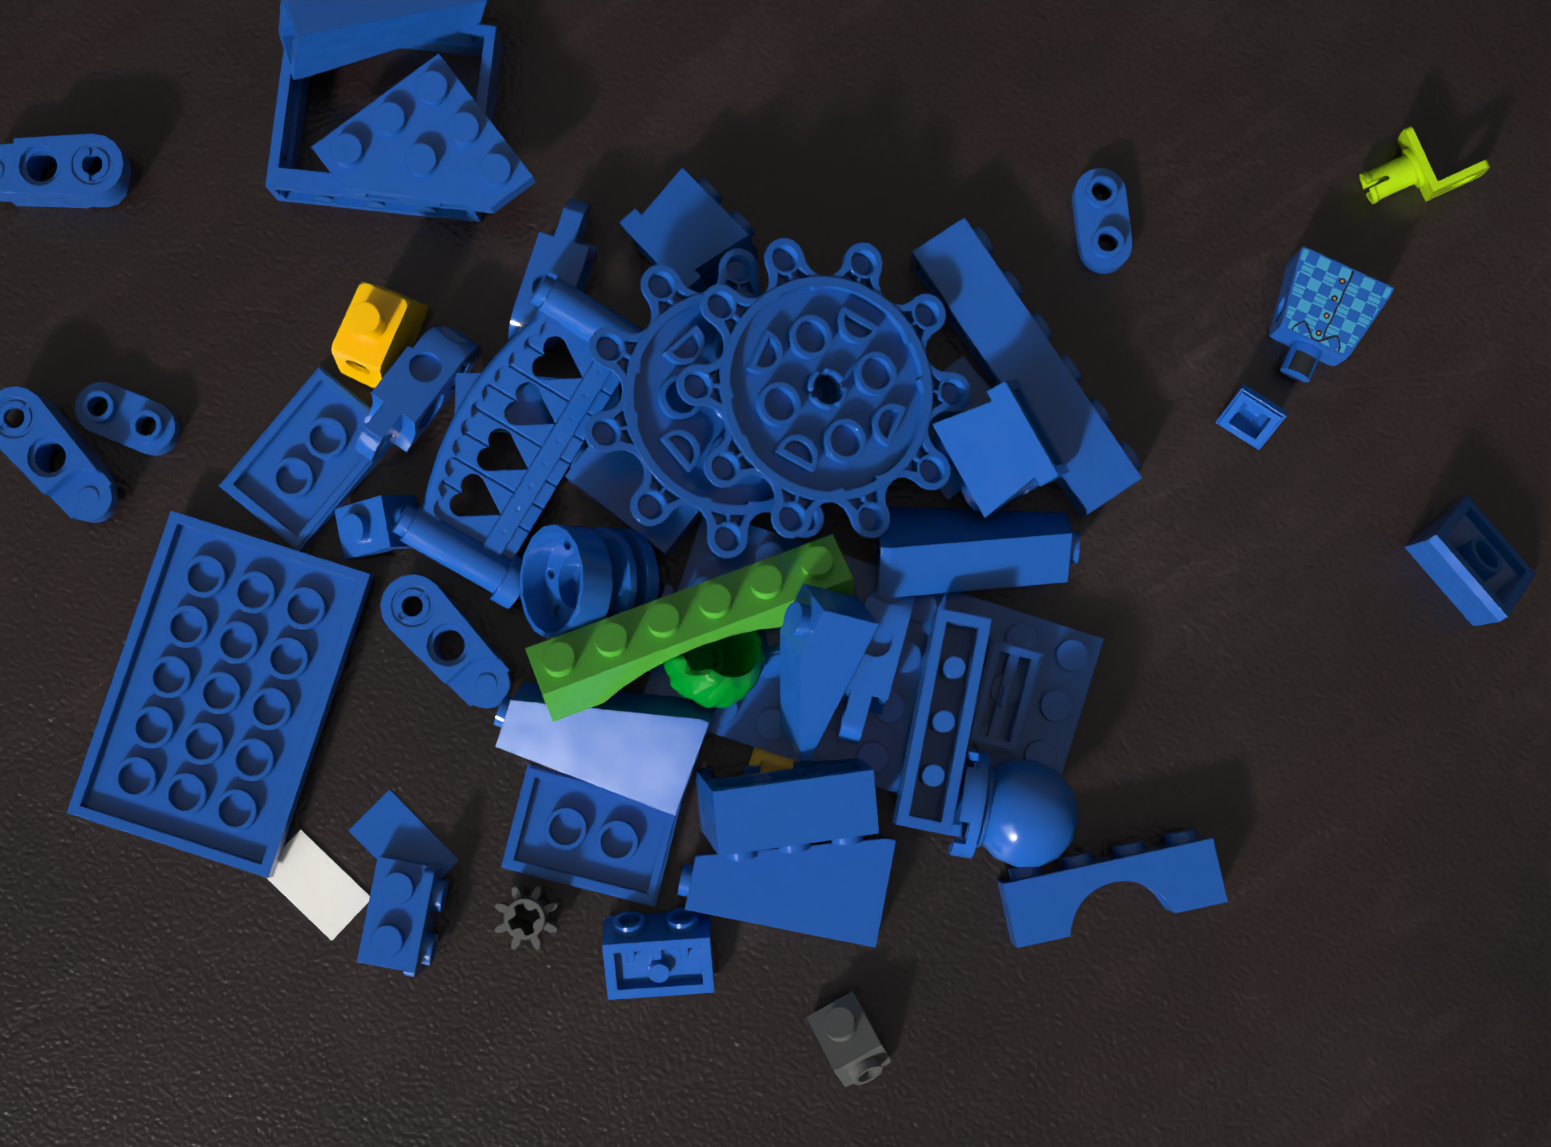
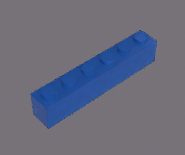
[909,217,1142,519]

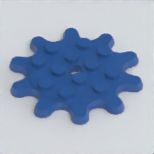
[676,238,972,539]
[584,248,836,559]

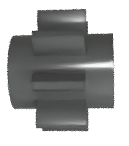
[494,885,560,950]

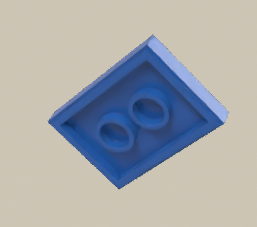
[219,366,394,552]
[501,764,682,907]

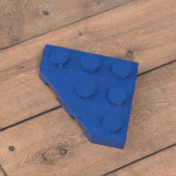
[311,53,536,214]

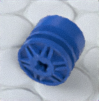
[520,524,659,638]

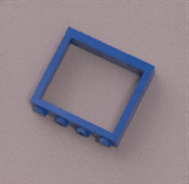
[265,23,503,223]

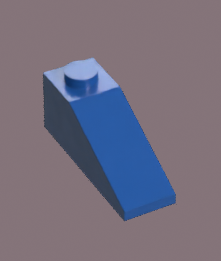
[780,583,879,761]

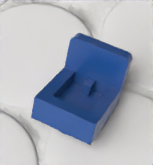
[334,495,418,560]

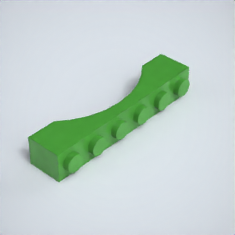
[525,534,854,722]

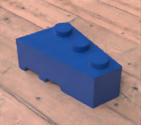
[695,758,879,861]

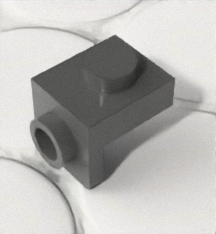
[806,991,891,1087]

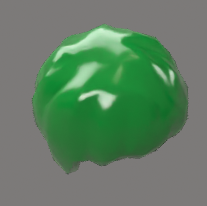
[663,630,765,708]

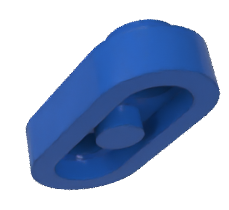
[1072,168,1132,274]
[75,382,181,456]

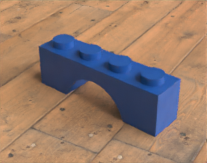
[997,828,1228,948]

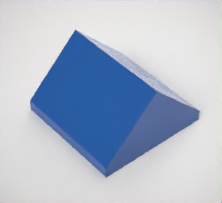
[1405,495,1536,626]

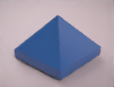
[1215,384,1288,450]

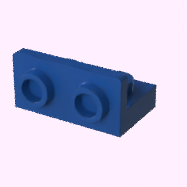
[357,855,449,977]
[602,907,714,1000]

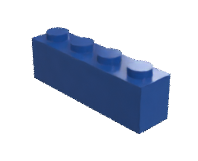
[892,608,992,835]

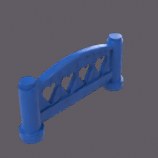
[392,274,643,609]

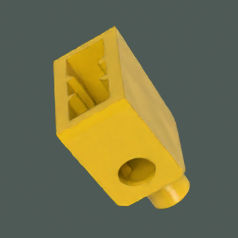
[331,281,430,389]

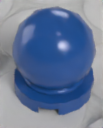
[948,748,1079,867]

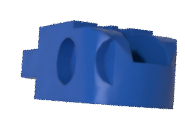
[0,133,132,208]
[508,198,598,349]
[355,326,482,463]
[0,386,119,523]
[380,574,513,709]
[837,589,915,744]

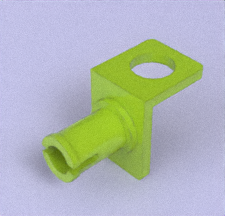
[1359,126,1490,204]

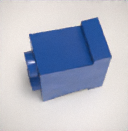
[620,168,759,292]
[932,379,1069,518]

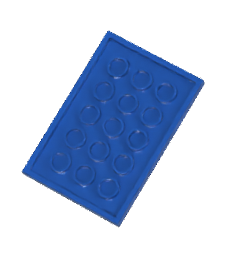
[67,511,374,878]

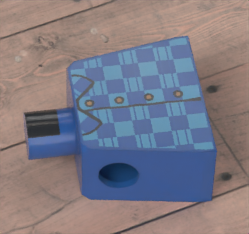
[1269,246,1394,382]

